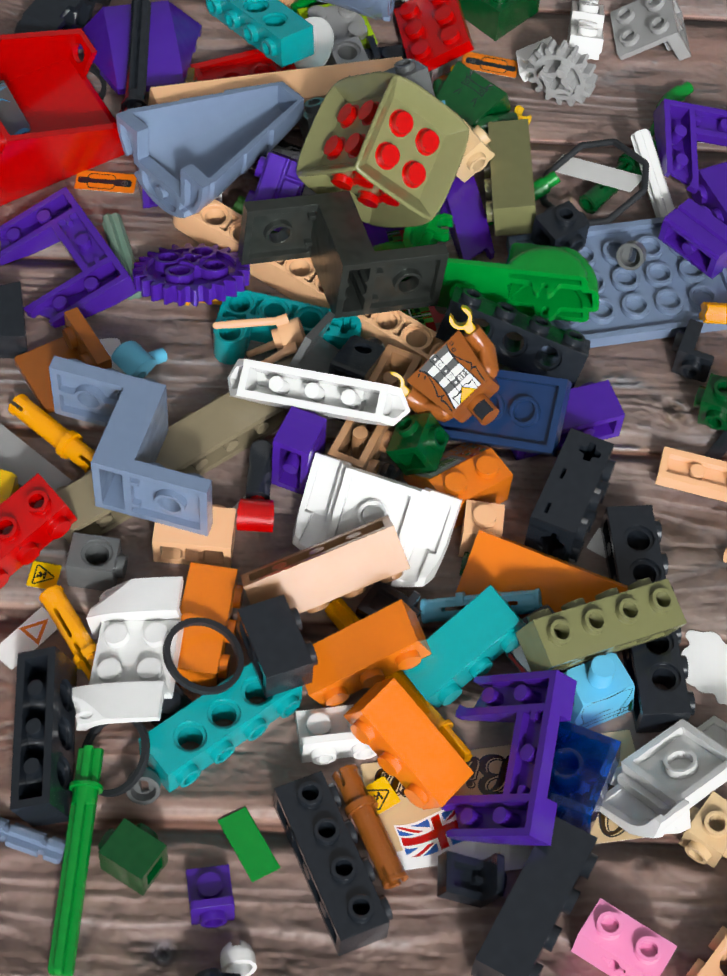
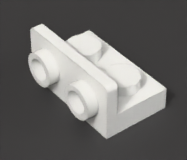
[295,704,376,765]

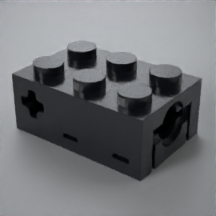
[524,428,616,563]

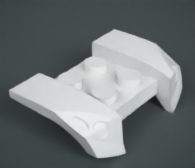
[292,452,463,587]
[72,576,184,731]
[594,716,727,839]

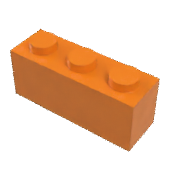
[175,562,244,688]
[305,599,432,708]
[344,678,474,810]

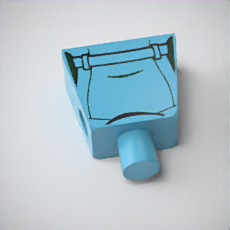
[559,652,635,738]

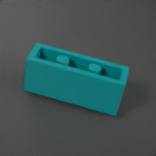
[402,585,526,708]

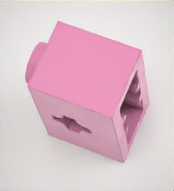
[571,898,677,976]

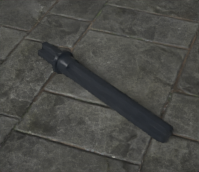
[121,0,151,112]

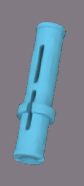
[420,588,542,624]

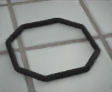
[540,139,649,226]

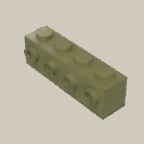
[484,119,536,236]
[516,578,687,672]

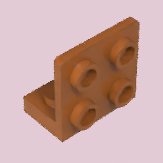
[14,307,112,413]

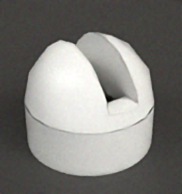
[220,940,257,976]

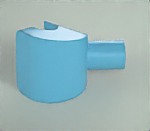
[111,341,168,379]

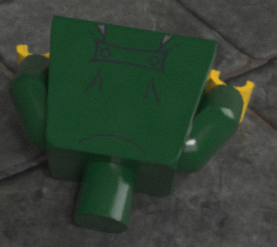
[433,61,532,134]

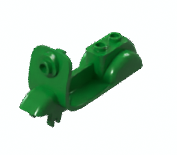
[373,210,599,322]

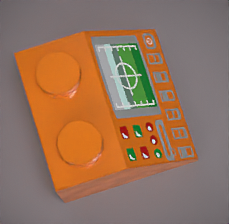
[404,442,513,528]

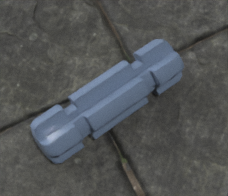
[0,817,66,864]

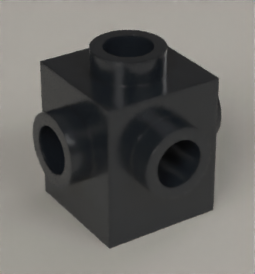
[530,201,590,252]

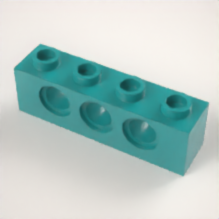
[206,0,314,68]
[138,663,303,793]

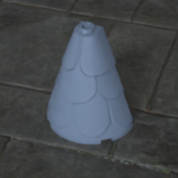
[116,81,304,218]

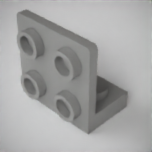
[610,0,691,61]

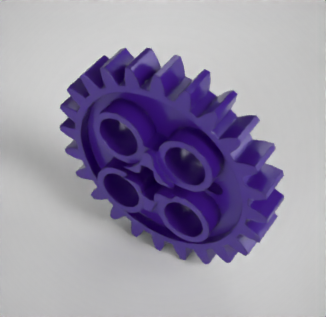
[132,243,250,306]

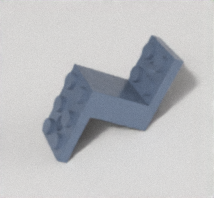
[49,356,213,536]

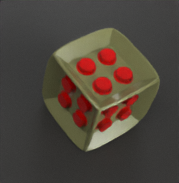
[296,72,469,228]

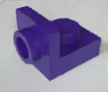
[186,864,235,928]

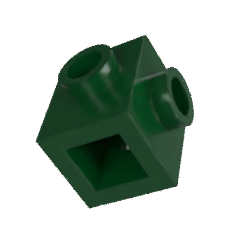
[694,373,727,431]
[386,412,450,476]

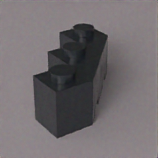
[14,0,111,34]

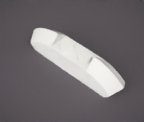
[227,359,410,426]

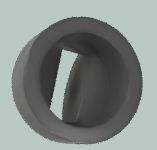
[616,240,647,270]
[126,767,161,805]

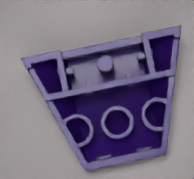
[78,0,202,95]

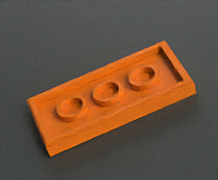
[456,528,628,619]

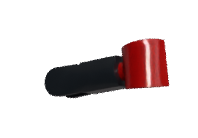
[236,440,274,533]

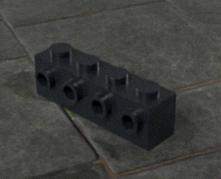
[273,771,393,956]
[471,817,599,976]

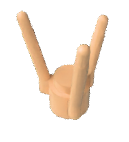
[212,313,306,364]

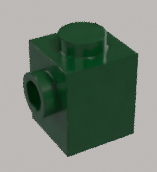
[98,818,168,896]

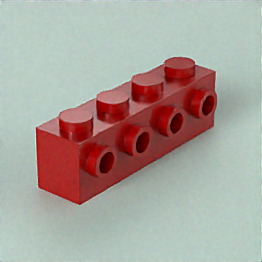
[0,473,78,589]

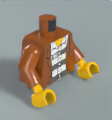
[390,305,500,425]

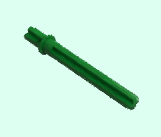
[48,745,104,976]

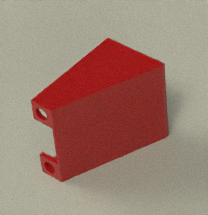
[0,28,125,206]

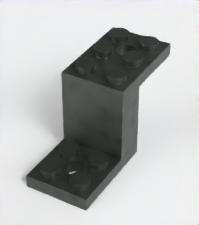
[238,191,449,318]

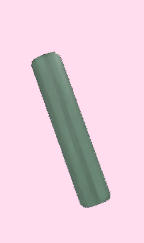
[102,212,142,300]

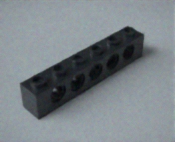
[600,505,695,733]

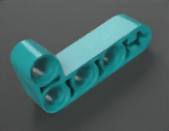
[213,290,362,365]

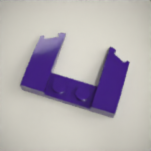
[653,99,727,194]
[363,175,495,260]
[0,187,138,328]
[441,670,577,846]

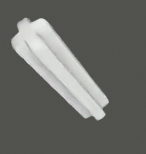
[631,129,675,218]

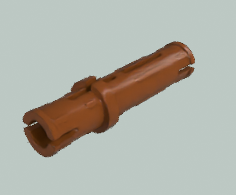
[332,764,409,889]

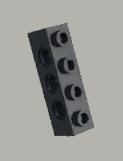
[436,286,591,388]
[10,646,77,827]

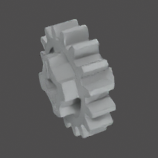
[526,39,598,106]

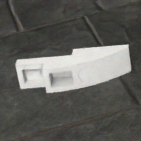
[567,0,605,60]

